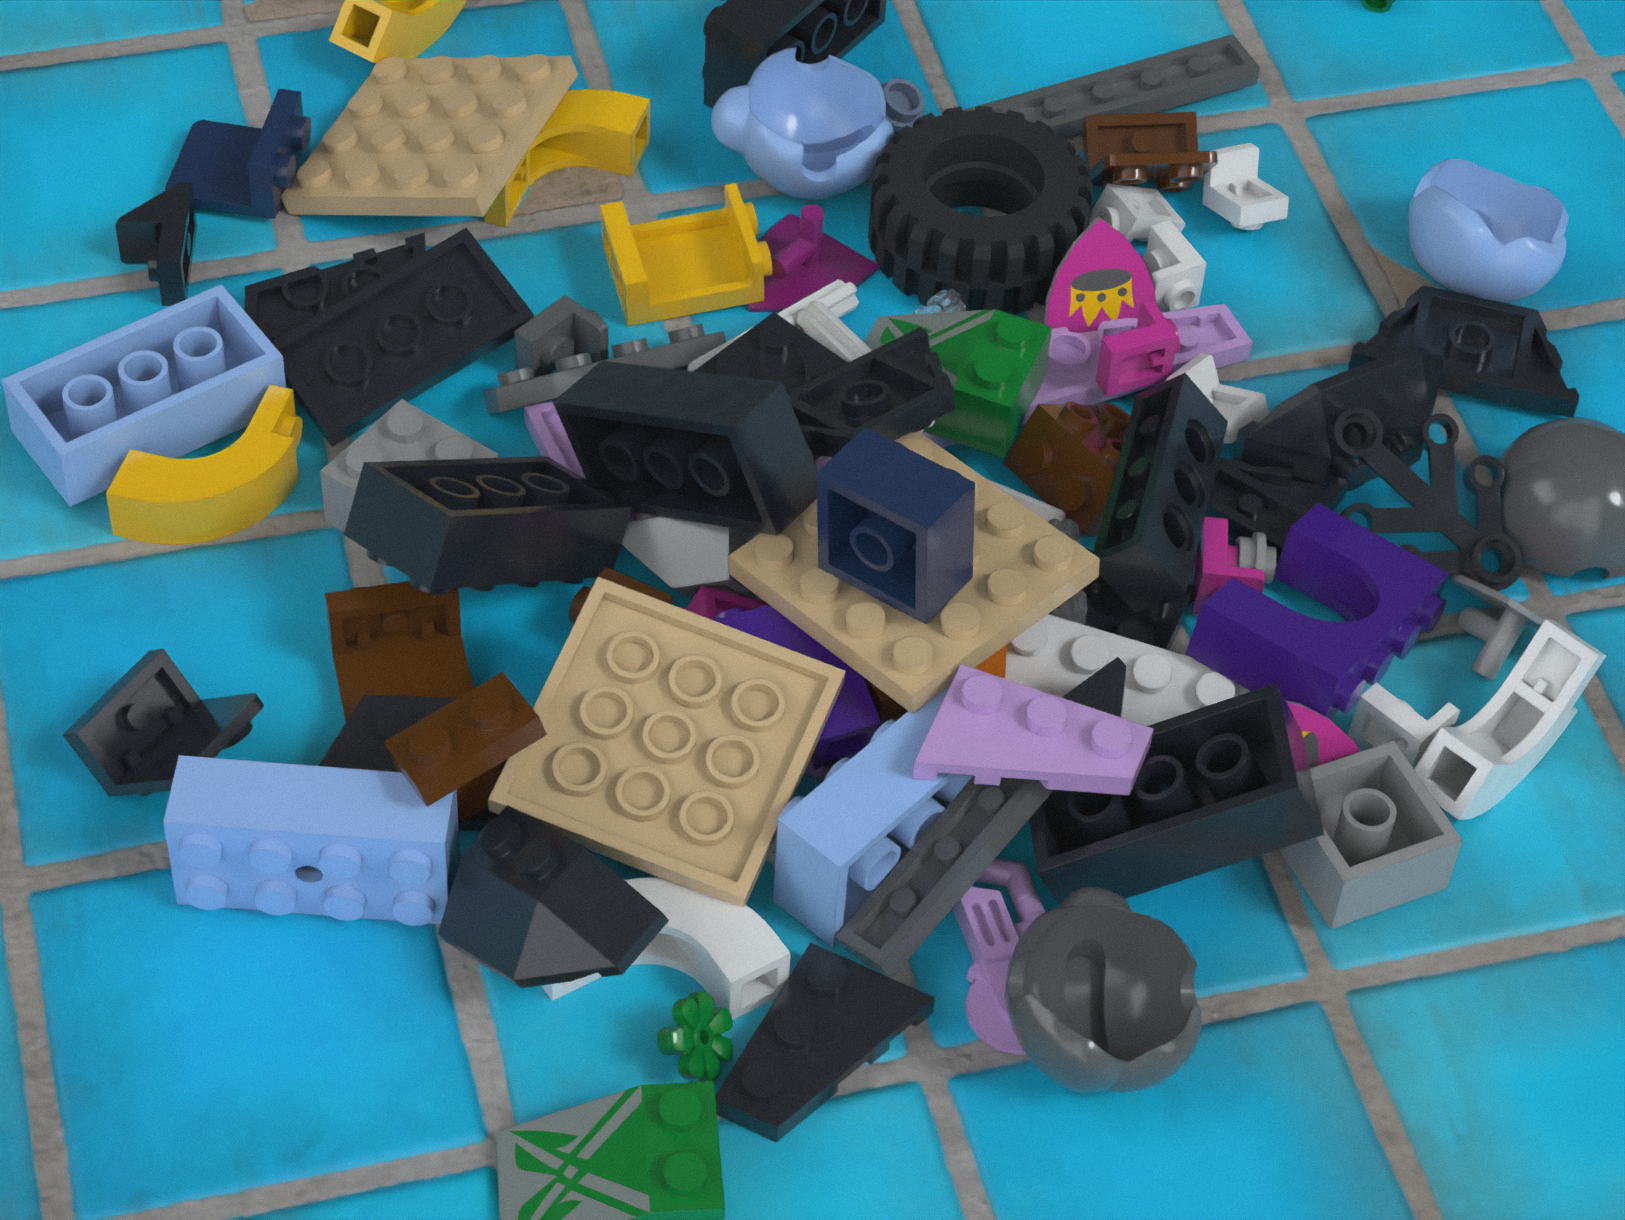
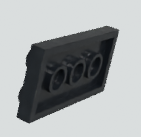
[271,228,534,447]

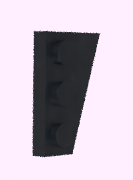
[244,232,426,342]
[715,943,935,1143]

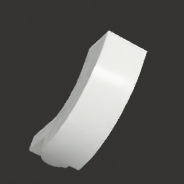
[1414,619,1606,820]
[541,877,791,1020]

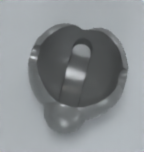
[1499,417,1625,580]
[1005,887,1202,1093]

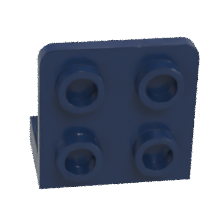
[165,89,311,219]

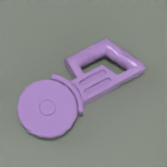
[952,858,1046,1055]

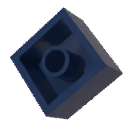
[816,427,975,624]

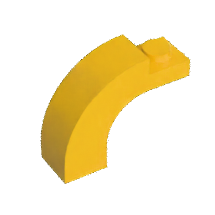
[329,0,467,63]
[484,89,651,228]
[106,384,303,545]

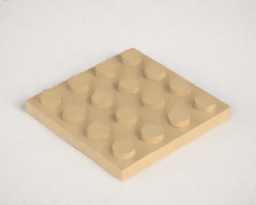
[281,54,578,217]
[728,431,1100,714]
[488,577,846,908]

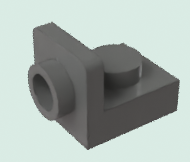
[515,295,608,377]

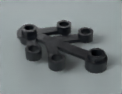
[1328,407,1523,591]

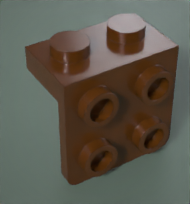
[1082,112,1218,192]
[1003,402,1130,537]
[325,581,474,723]
[384,671,547,825]

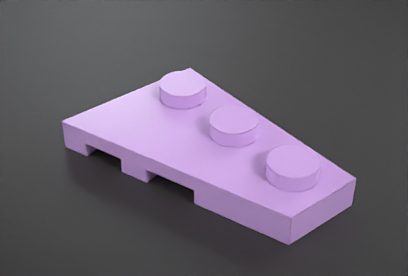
[912,664,1154,795]

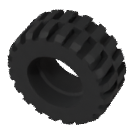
[868,106,1093,315]

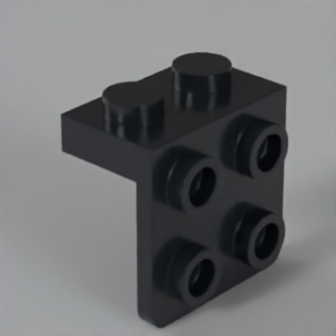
[63,649,264,797]

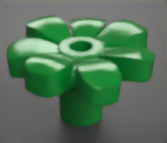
[657,991,733,1082]

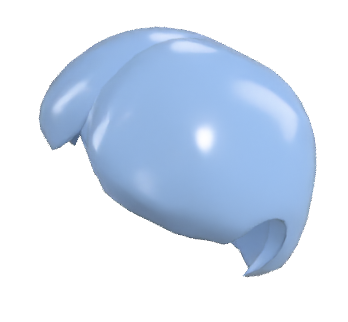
[711,47,894,200]
[1408,159,1569,303]

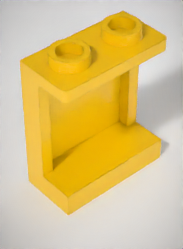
[600,183,772,326]

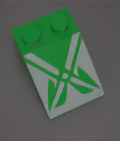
[864,309,1052,458]
[496,1081,725,1220]

